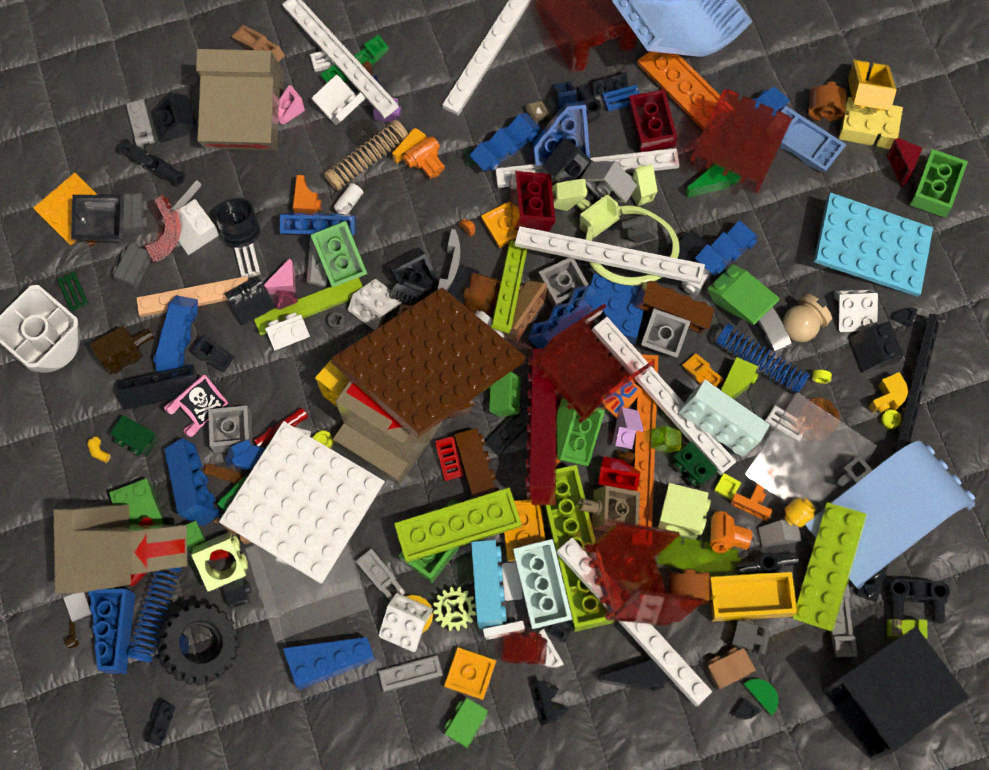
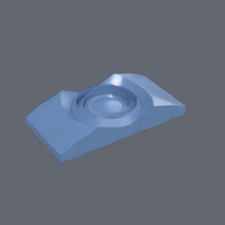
[765,106,846,173]

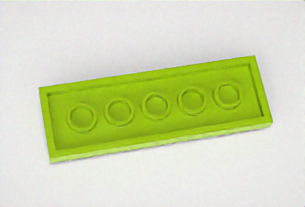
[394,488,522,563]
[793,502,868,632]

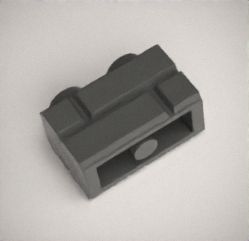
[123,193,149,236]
[113,244,152,290]

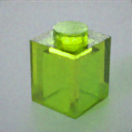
[651,426,681,453]

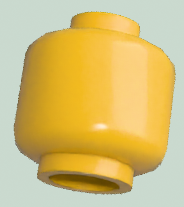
[784,497,815,527]

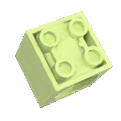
[657,483,711,540]
[192,531,248,591]

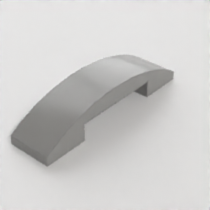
[438,229,460,292]
[758,307,792,352]
[831,582,858,658]

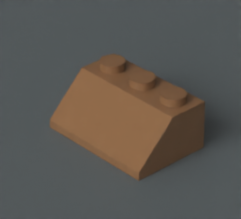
[502,281,547,343]

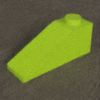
[721,357,759,399]

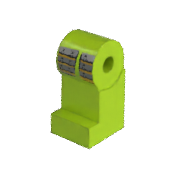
[887,619,928,639]

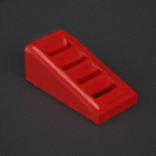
[435,437,464,481]

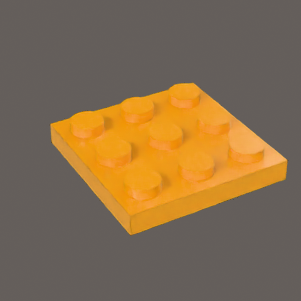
[34,173,98,246]

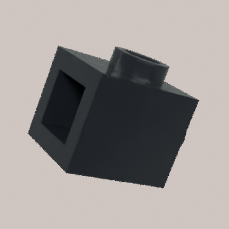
[223,577,252,609]

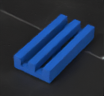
[603,85,640,112]

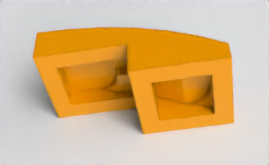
[682,353,724,388]

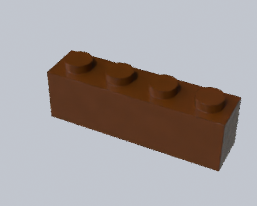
[634,281,714,334]
[454,428,500,499]

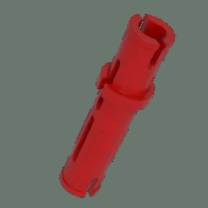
[253,407,308,447]

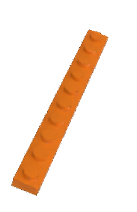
[631,354,659,544]

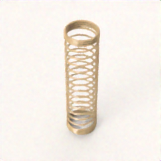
[324,120,408,191]

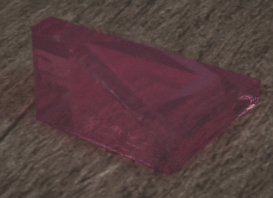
[275,290,298,310]

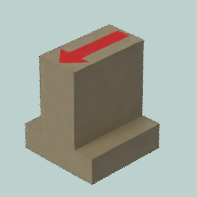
[196,49,284,151]
[333,380,442,486]
[54,505,187,594]

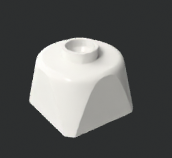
[0,285,80,373]

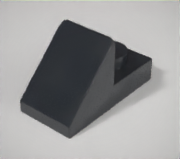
[193,335,234,372]

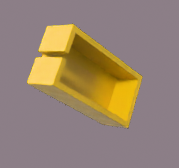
[848,60,897,111]
[710,572,797,622]

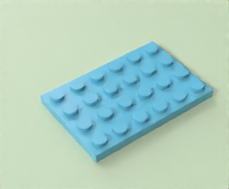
[814,193,933,297]

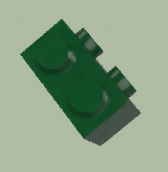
[110,415,159,458]
[672,441,718,490]

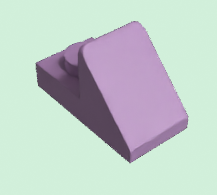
[612,407,643,449]

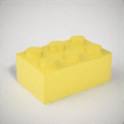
[839,97,903,149]

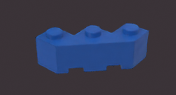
[470,113,541,171]
[695,220,758,275]
[528,285,602,349]
[154,295,198,372]

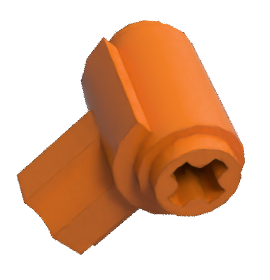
[402,136,445,179]
[710,511,752,553]

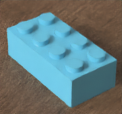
[472,540,506,629]

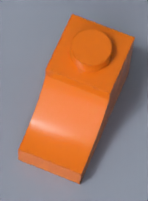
[293,175,322,213]

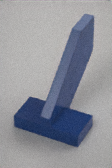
[225,440,266,471]

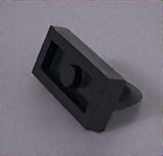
[856,564,889,602]
[530,680,568,726]

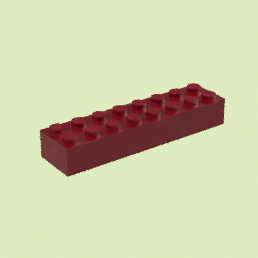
[526,349,557,505]

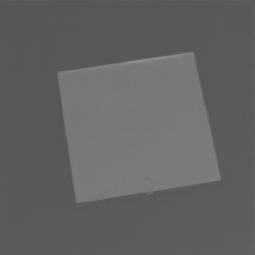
[745,393,877,516]
[246,543,369,642]

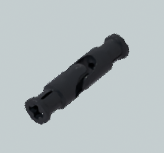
[117,138,185,187]

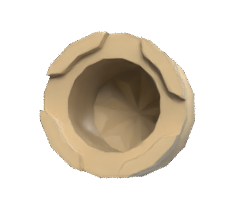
[783,294,832,342]

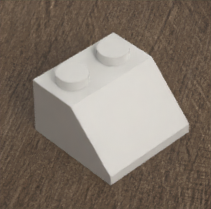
[168,199,219,255]

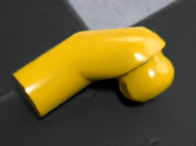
[87,436,111,463]

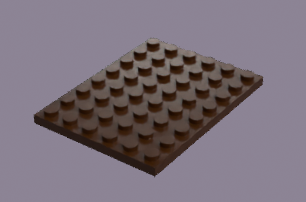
[331,287,526,439]

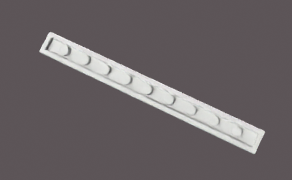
[282,0,399,118]
[443,0,531,115]
[496,149,679,188]
[515,226,705,284]
[592,317,736,475]
[556,538,712,706]

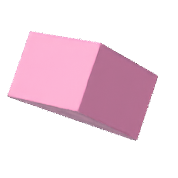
[278,85,305,124]
[264,259,296,295]

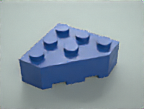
[532,101,590,166]
[591,273,644,346]

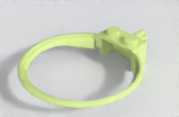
[577,195,679,286]

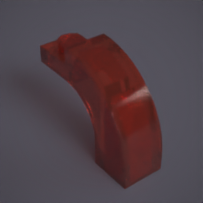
[145,194,183,263]

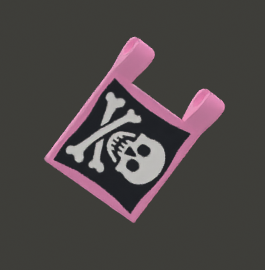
[164,374,228,437]

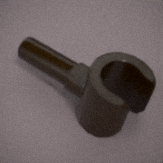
[64,620,79,649]

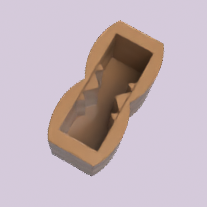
[706,647,756,690]

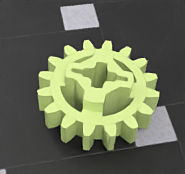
[433,587,476,632]

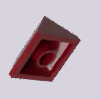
[886,138,923,187]

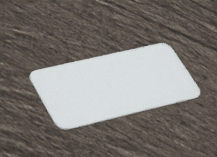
[502,562,523,600]

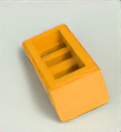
[393,128,426,164]

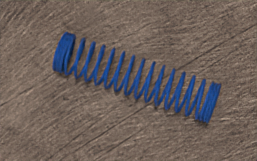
[716,323,810,394]
[127,567,182,663]

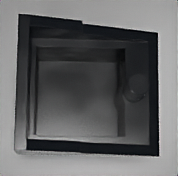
[71,194,124,242]

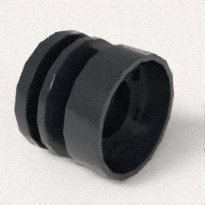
[215,198,261,248]

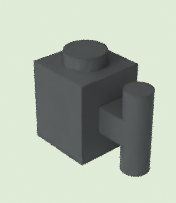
[622,215,658,243]
[837,455,873,486]
[730,619,771,655]

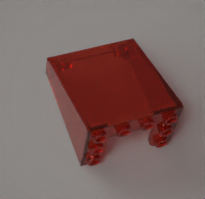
[536,0,637,73]

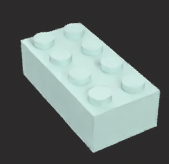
[679,380,769,457]
[513,539,572,629]

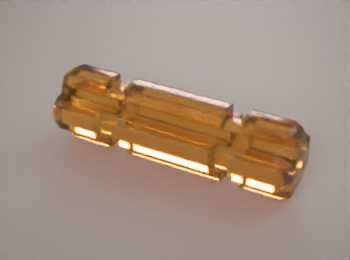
[204,464,243,484]

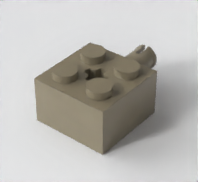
[577,486,640,535]

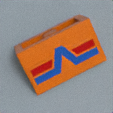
[598,375,643,418]

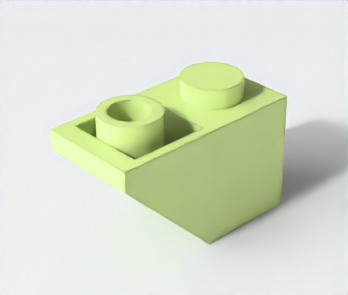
[631,164,657,207]
[552,179,587,211]

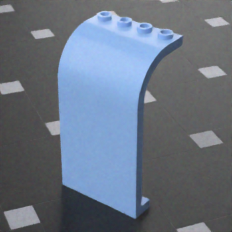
[612,0,752,57]
[805,441,975,589]

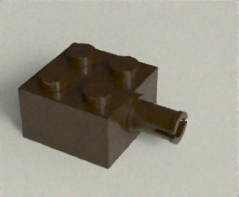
[90,325,154,375]

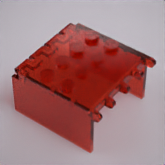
[690,89,793,194]
[530,304,655,424]
[584,522,704,626]

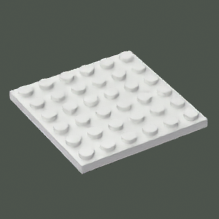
[219,421,385,584]

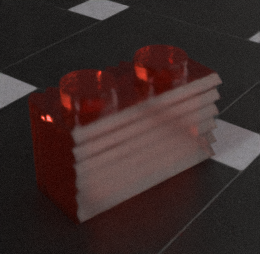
[502,632,548,664]

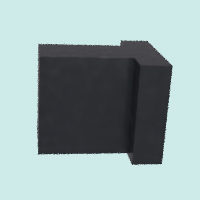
[822,626,969,761]

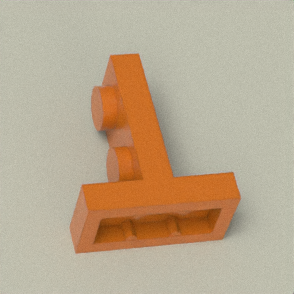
[730,465,774,521]

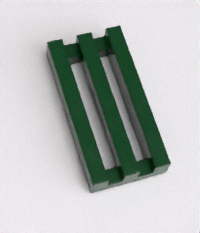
[57,271,89,312]

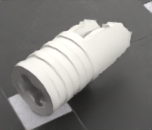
[334,183,363,214]

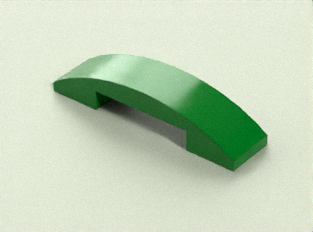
[321,34,389,83]

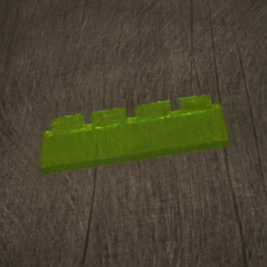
[658,534,741,577]

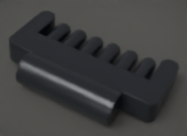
[390,279,429,306]

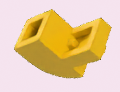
[869,372,908,413]

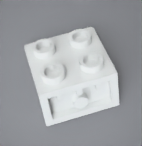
[312,75,365,125]
[348,279,403,330]
[834,289,878,332]
[265,313,310,350]
[379,593,433,652]

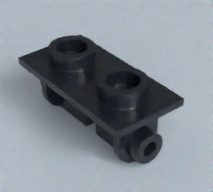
[590,71,628,97]
[143,701,176,747]

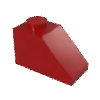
[598,456,641,491]

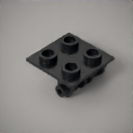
[224,276,276,326]

